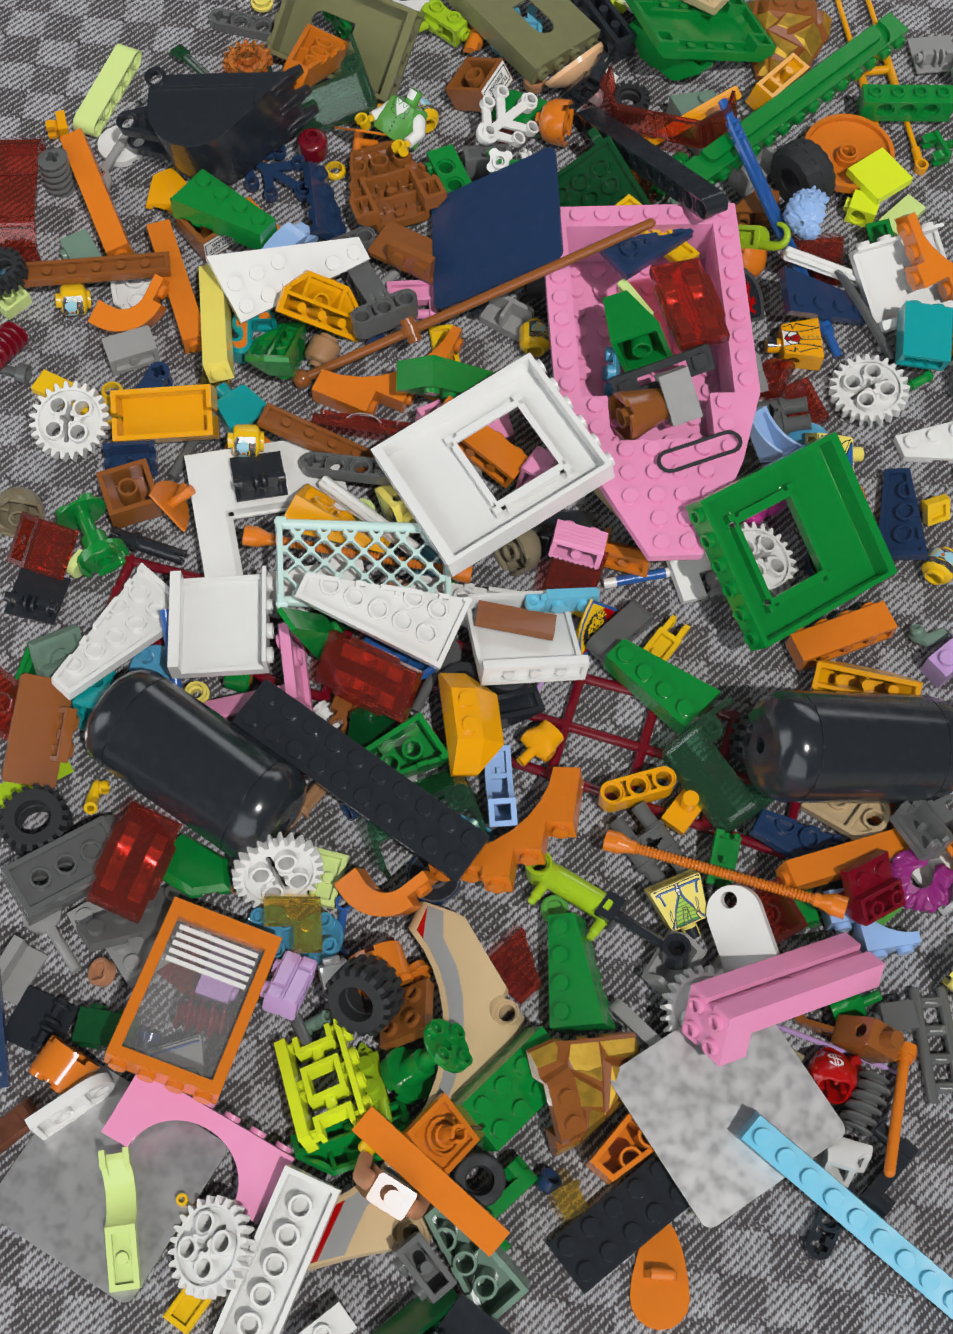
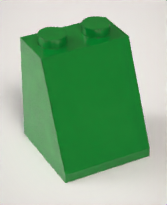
[603,290,673,372]

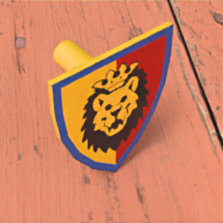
[571,599,618,655]

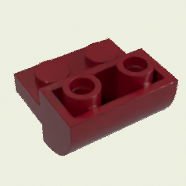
[838,849,906,926]

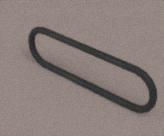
[657,430,743,473]

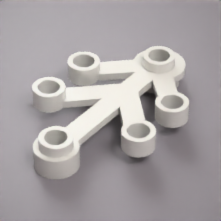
[476,84,539,148]

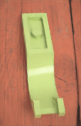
[98,1147,142,1293]

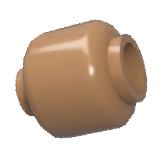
[305,332,340,368]

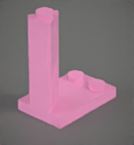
[205,623,313,722]

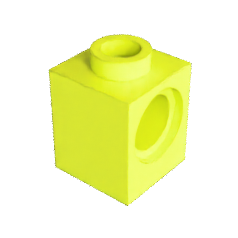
[843,189,880,228]

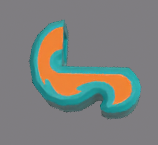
[232,310,277,364]

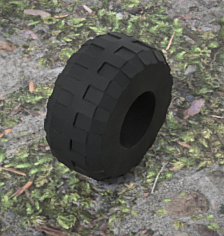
[770,138,836,203]

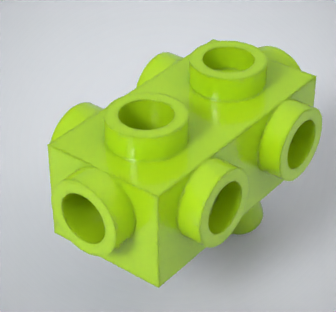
[418,0,471,47]

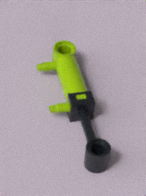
[525,852,691,970]

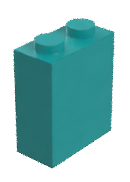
[895,300,953,371]

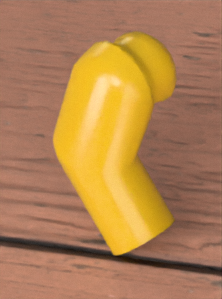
[84,779,110,815]

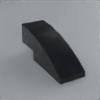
[497,686,546,729]

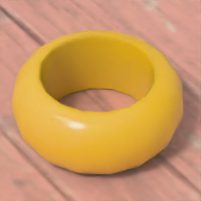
[325,161,346,181]
[101,381,124,400]

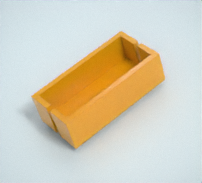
[110,384,219,443]

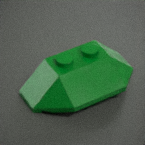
[630,19,714,81]
[245,322,307,379]
[290,1100,411,1176]

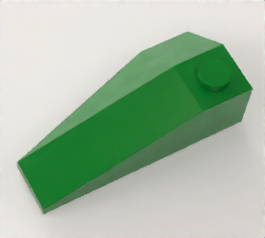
[277,607,345,661]

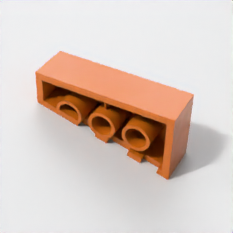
[283,23,350,90]
[585,1111,654,1185]

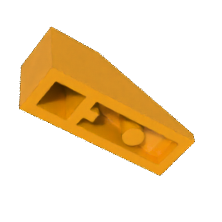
[745,53,810,111]

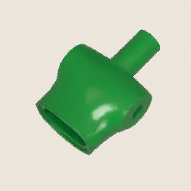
[828,989,883,1024]

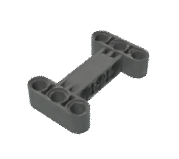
[327,227,419,339]

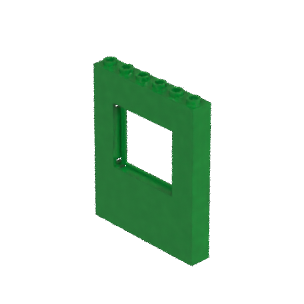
[685,431,898,651]

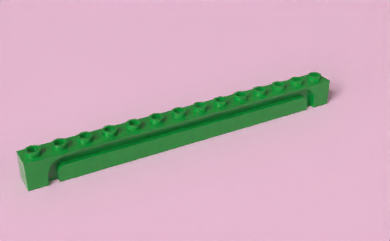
[683,12,909,185]

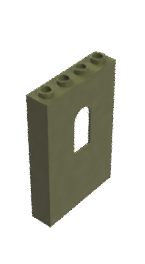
[266,0,425,102]
[446,0,601,85]

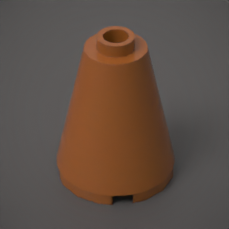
[608,388,670,440]

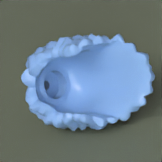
[783,186,830,240]

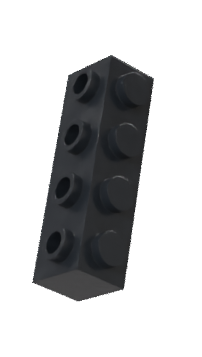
[570,0,637,63]

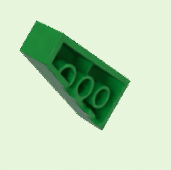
[170,169,277,250]
[396,355,497,400]
[603,638,721,737]
[365,712,449,778]
[548,912,616,1034]

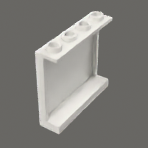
[848,222,953,333]
[167,566,274,679]
[465,590,590,686]

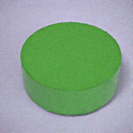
[540,895,569,922]

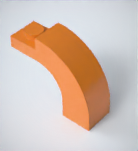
[88,274,170,334]
[334,868,438,917]

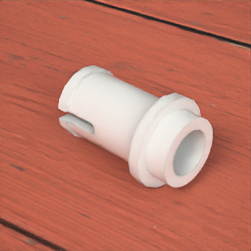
[313,700,343,730]

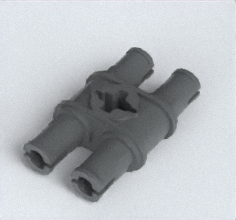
[749,396,812,439]
[609,801,690,885]

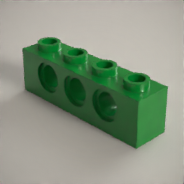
[856,84,953,122]
[424,144,471,193]

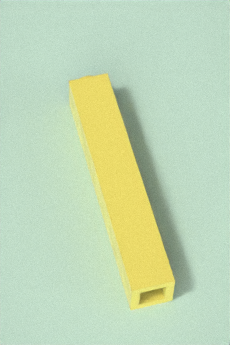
[199,264,234,383]

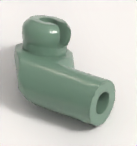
[908,624,948,647]
[296,1010,333,1040]

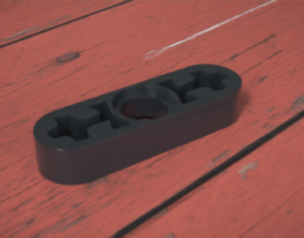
[803,1182,856,1261]

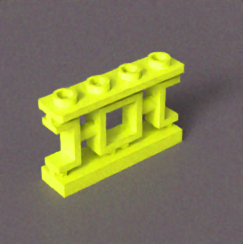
[274,1019,375,1153]

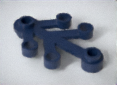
[245,145,309,203]

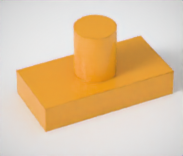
[661,777,714,837]

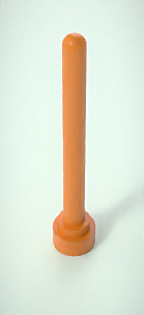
[883,1041,917,1178]

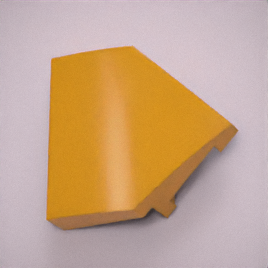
[145,168,187,216]

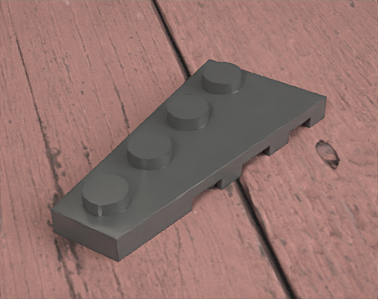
[77,885,197,952]

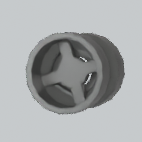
[705,571,728,603]

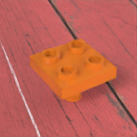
[402,1093,480,1174]

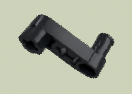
[561,53,611,114]
[858,1120,919,1218]

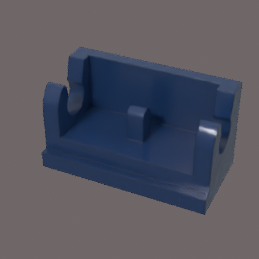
[103,440,158,476]

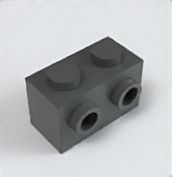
[391,1231,457,1304]

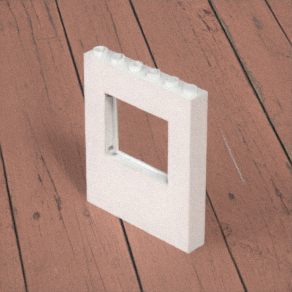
[371,353,616,576]
[184,440,367,618]

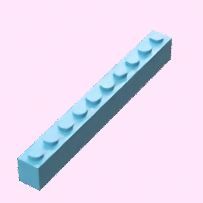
[738,1111,953,1320]

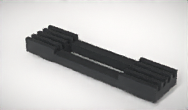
[609,342,716,393]

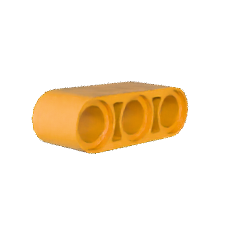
[598,766,677,812]

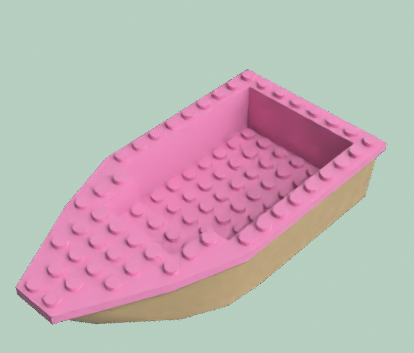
[545,203,760,561]

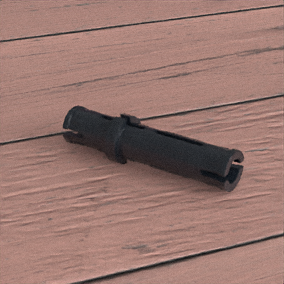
[109,526,187,566]

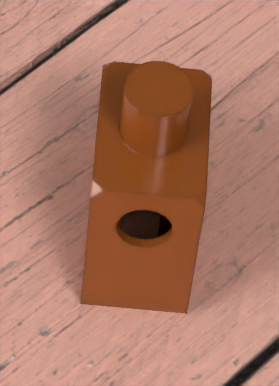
[831,1015,904,1064]

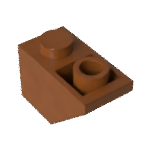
[735,190,780,228]

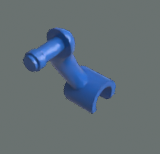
[336,895,352,957]

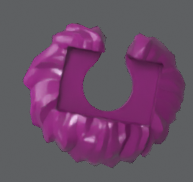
[891,849,953,914]

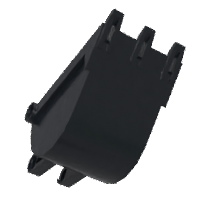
[116,64,319,185]

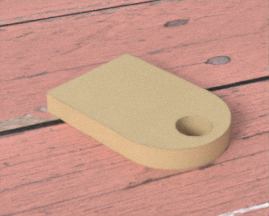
[801,803,890,840]

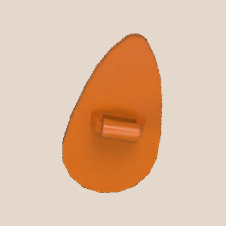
[629,1224,690,1331]

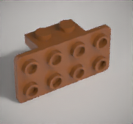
[368,221,435,285]
[1,673,79,789]

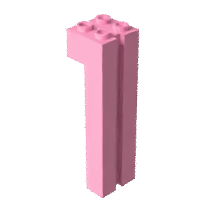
[681,932,885,1067]

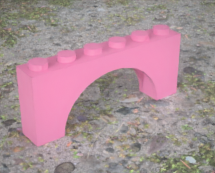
[101,1074,295,1224]

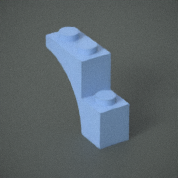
[750,406,804,463]
[820,888,922,959]

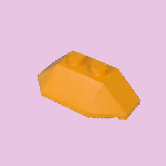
[275,270,359,342]
[811,661,923,695]
[438,673,504,777]

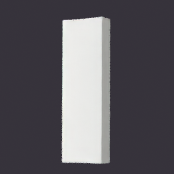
[213,1163,342,1334]

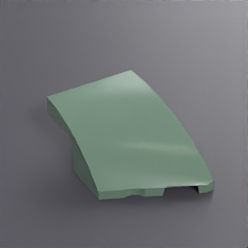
[28,624,82,706]

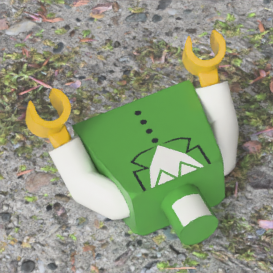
[355,87,428,157]

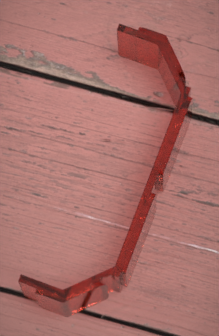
[600,66,737,149]
[0,137,46,262]

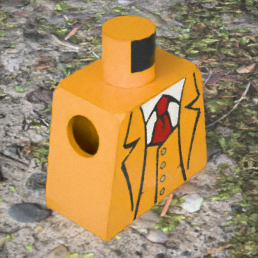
[765,318,824,371]

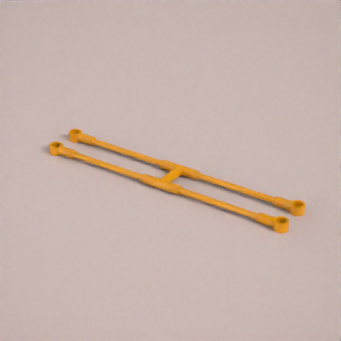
[835,0,929,175]

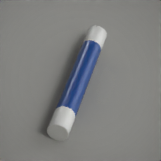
[602,567,671,589]

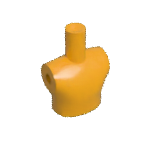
[516,720,564,767]

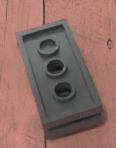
[1,814,143,926]

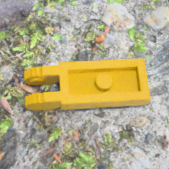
[643,615,691,662]

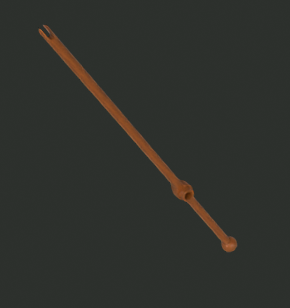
[293,218,656,389]

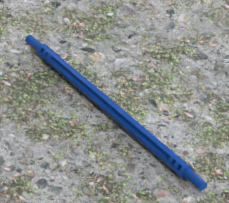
[718,98,843,358]

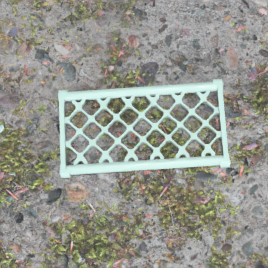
[274,516,452,609]

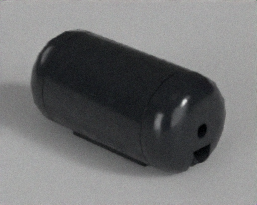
[84,669,307,860]
[742,690,953,804]

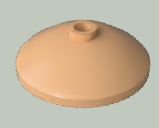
[545,42,603,88]

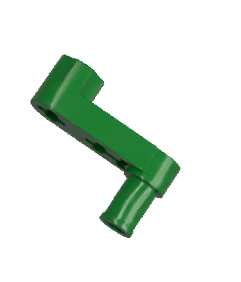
[485,1155,538,1252]

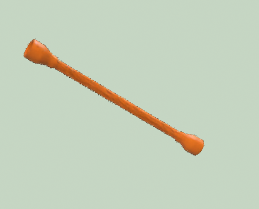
[242,525,473,584]
[603,829,849,919]

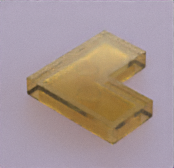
[263,896,323,953]

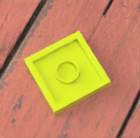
[846,147,913,205]

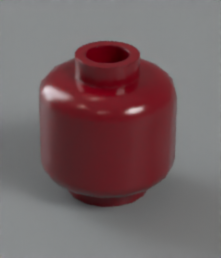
[298,128,328,163]

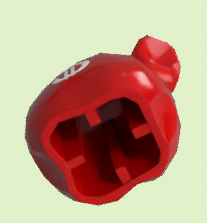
[806,1046,862,1104]

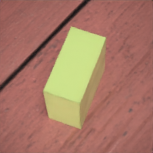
[0,285,32,320]

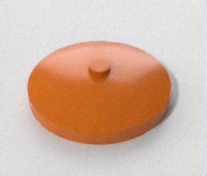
[805,114,895,194]

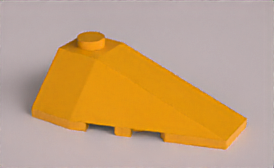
[284,483,391,553]

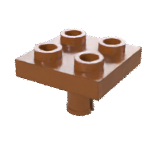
[379,978,434,1051]

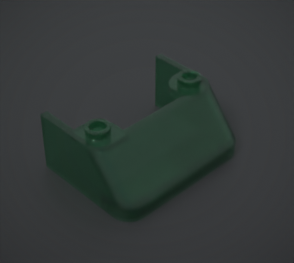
[267,33,378,139]
[662,696,775,833]
[365,769,490,880]

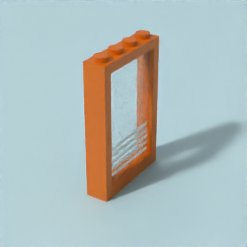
[104,897,282,1105]

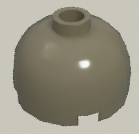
[0,487,45,538]
[494,529,542,576]

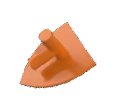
[334,126,387,151]
[149,480,196,532]

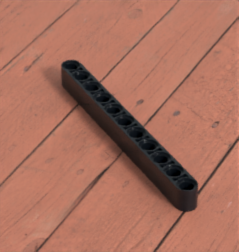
[573,106,728,220]

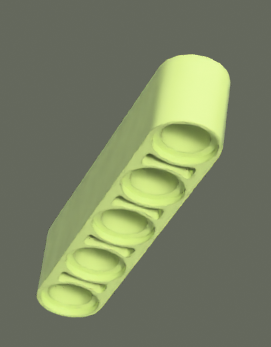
[73,43,142,138]

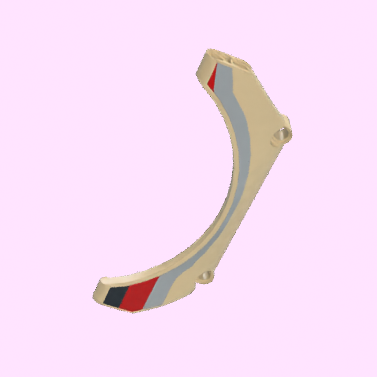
[307,901,525,1272]

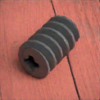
[37,147,75,198]
[840,1069,891,1137]

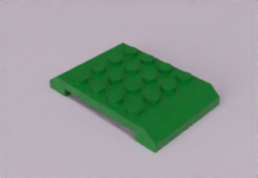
[625,0,776,63]

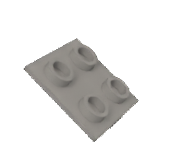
[907,35,953,74]

